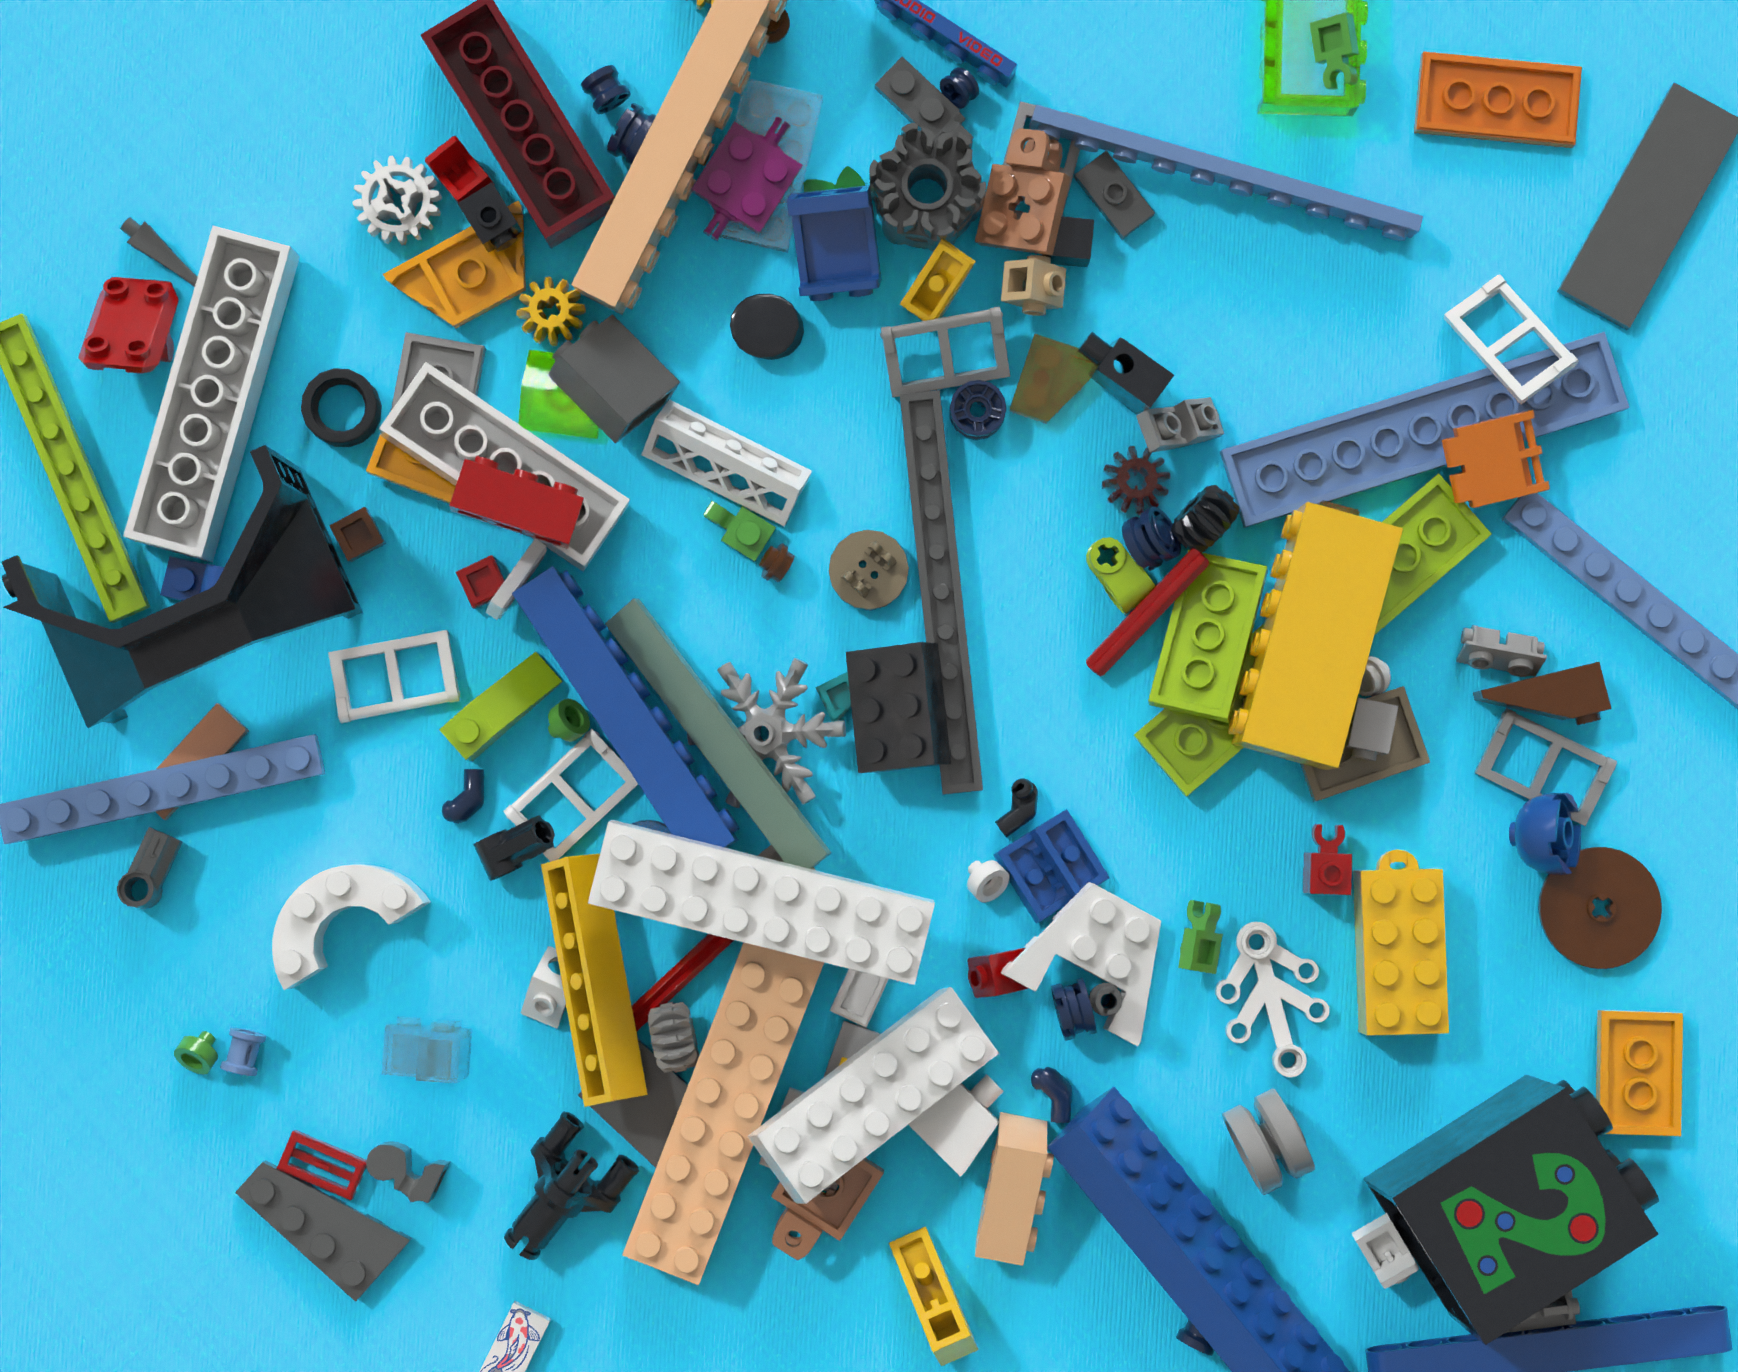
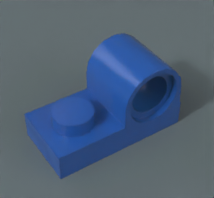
[160,556,224,601]

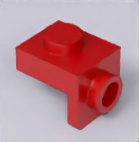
[425,136,495,203]
[967,948,1029,998]

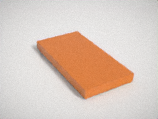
[1414,51,1582,148]

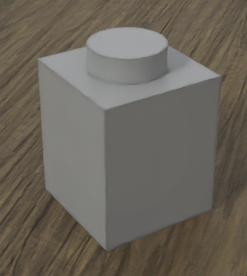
[1344,698,1398,761]

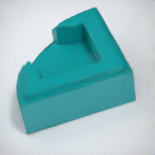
[815,672,851,722]

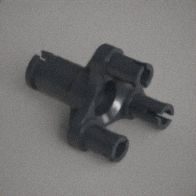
[504,1111,640,1260]

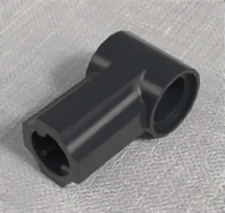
[473,815,555,881]

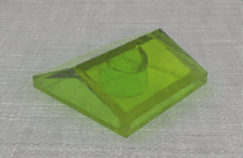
[518,350,600,440]

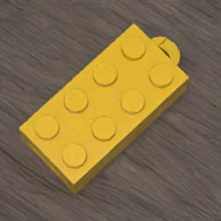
[1353,849,1449,1035]

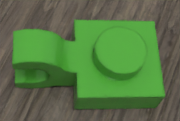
[703,501,776,562]
[1178,900,1223,974]

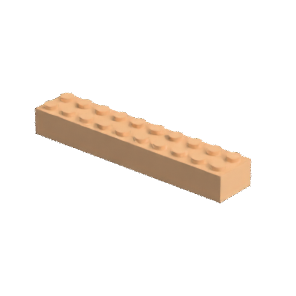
[571,0,787,315]
[622,942,824,1285]

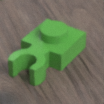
[1310,12,1359,90]

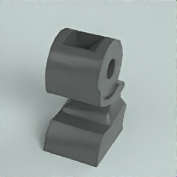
[366,1141,451,1203]

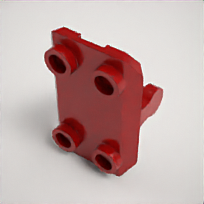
[78,277,179,373]

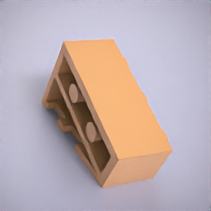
[975,1112,1054,1266]

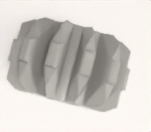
[648,1002,699,1073]

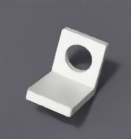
[520,946,566,1028]

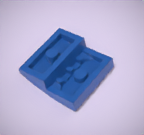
[993,809,1110,923]

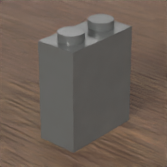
[548,314,680,444]

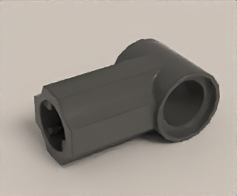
[117,827,183,909]

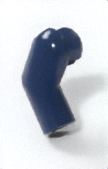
[442,769,484,824]

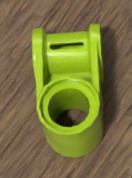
[1086,537,1155,615]

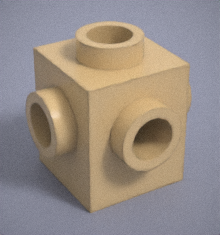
[1001,255,1066,316]

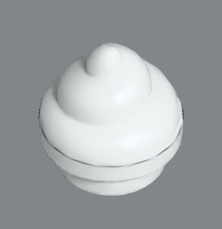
[1359,656,1391,696]

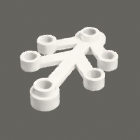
[1215,922,1330,1077]

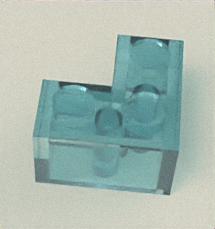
[381,1016,472,1083]

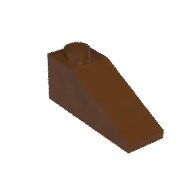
[1473,662,1612,725]

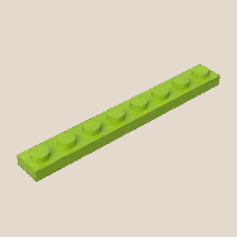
[0,313,151,623]

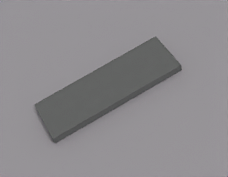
[1556,82,1738,330]

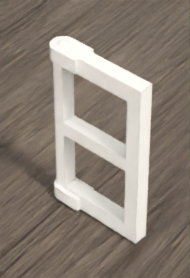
[1443,274,1579,404]
[328,630,461,724]
[503,728,638,862]

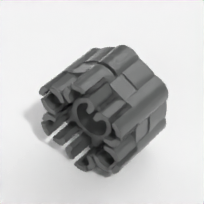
[869,123,986,252]

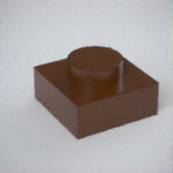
[329,507,386,562]

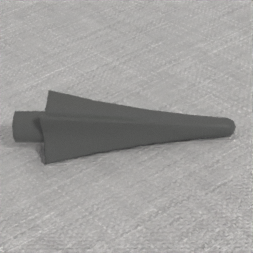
[120,217,198,287]

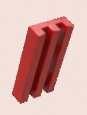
[276,1130,367,1200]

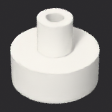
[967,860,1009,903]

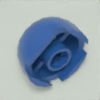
[1509,793,1581,874]

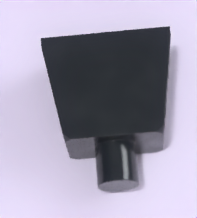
[1077,332,1174,414]

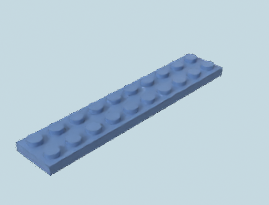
[1220,331,1630,528]

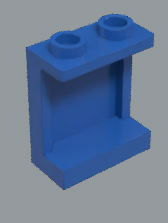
[787,185,882,301]

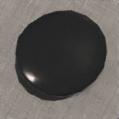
[730,294,804,360]

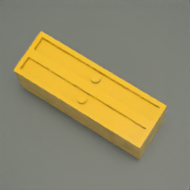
[1228,502,1403,770]

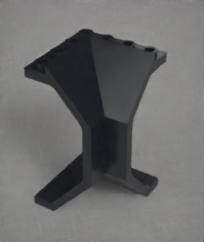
[1,445,363,728]

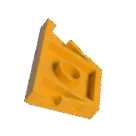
[383,201,526,329]

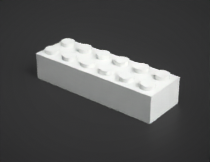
[379,362,630,572]
[747,987,999,1204]

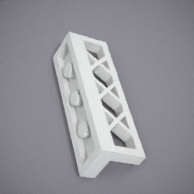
[642,399,812,526]

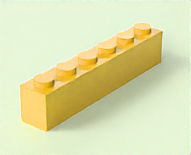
[541,854,648,1107]

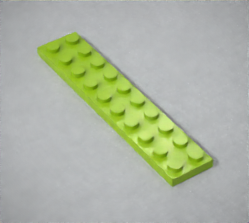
[1133,473,1492,797]

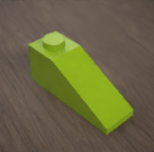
[439,652,563,762]

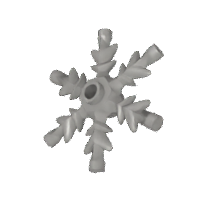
[687,658,846,808]

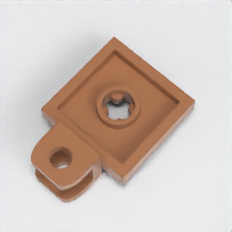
[975,128,1071,256]
[771,1158,884,1260]

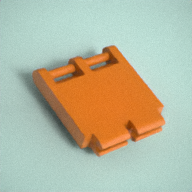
[1442,410,1550,508]

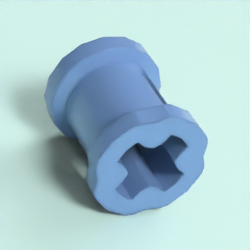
[220,1028,266,1076]

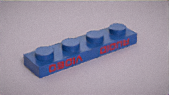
[874,0,1017,88]

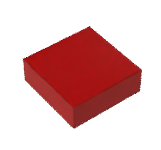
[456,555,505,609]

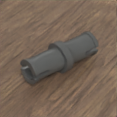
[1089,983,1122,1016]

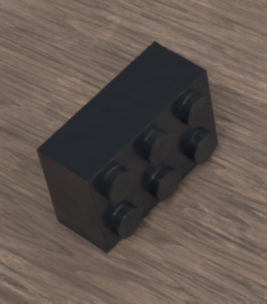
[846,642,951,773]

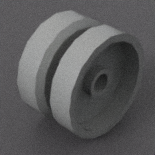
[1222,1088,1315,1195]

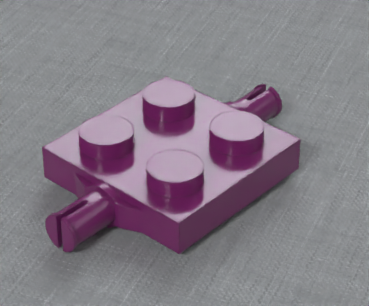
[691,117,803,241]

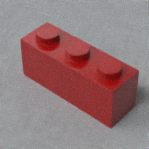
[449,456,584,549]

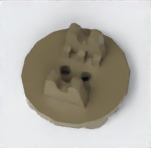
[828,530,909,611]

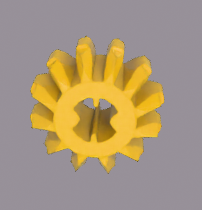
[517,277,586,346]

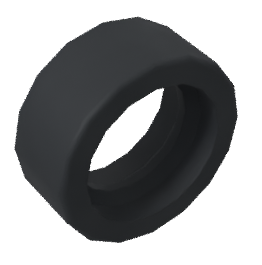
[301,368,382,447]

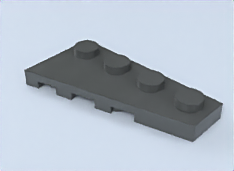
[235,1160,412,1302]

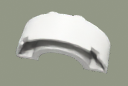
[272,864,431,990]

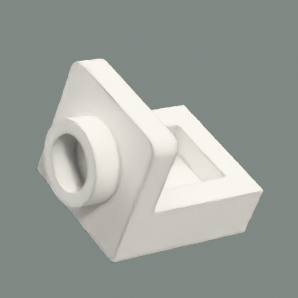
[1351,1213,1419,1289]

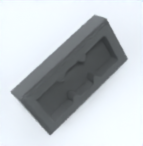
[1074,151,1155,240]

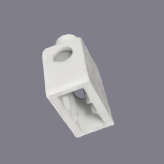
[908,1074,1004,1177]

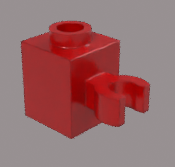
[1303,824,1352,895]

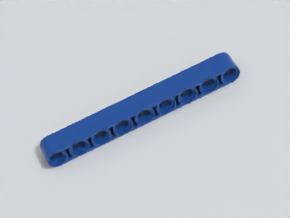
[1365,1305,1732,1372]

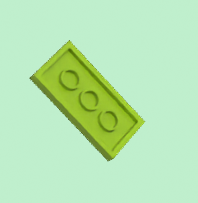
[1148,550,1268,723]

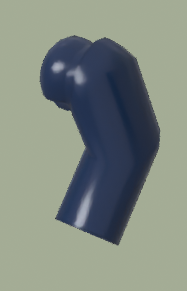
[1031,1067,1072,1123]

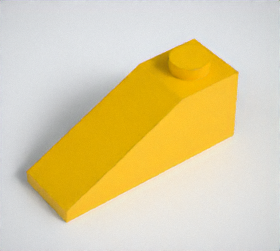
[889,1226,979,1366]

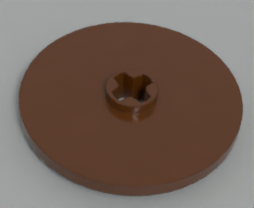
[1538,847,1662,969]

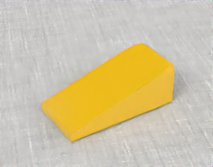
[900,239,976,321]

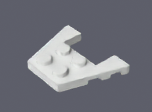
[1001,882,1161,1046]

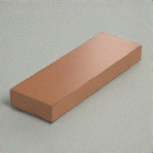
[156,703,249,820]

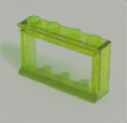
[1257,0,1368,116]

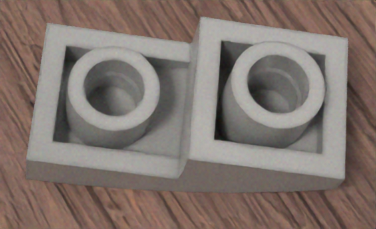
[1136,397,1225,453]

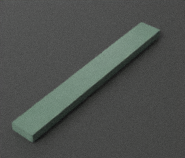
[605,598,832,869]

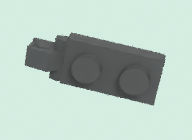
[875,56,974,143]

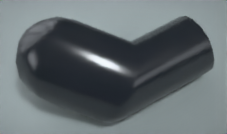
[995,778,1038,838]

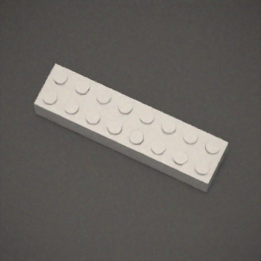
[123,225,300,563]
[588,820,935,985]

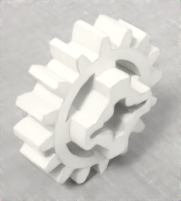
[352,155,442,245]

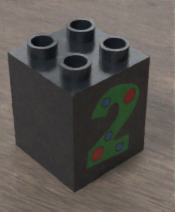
[1363,1074,1659,1345]

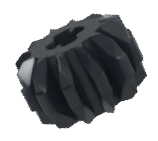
[1171,485,1239,552]

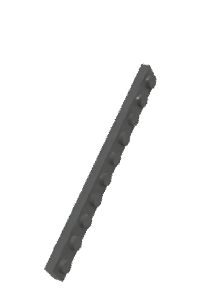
[900,390,983,795]

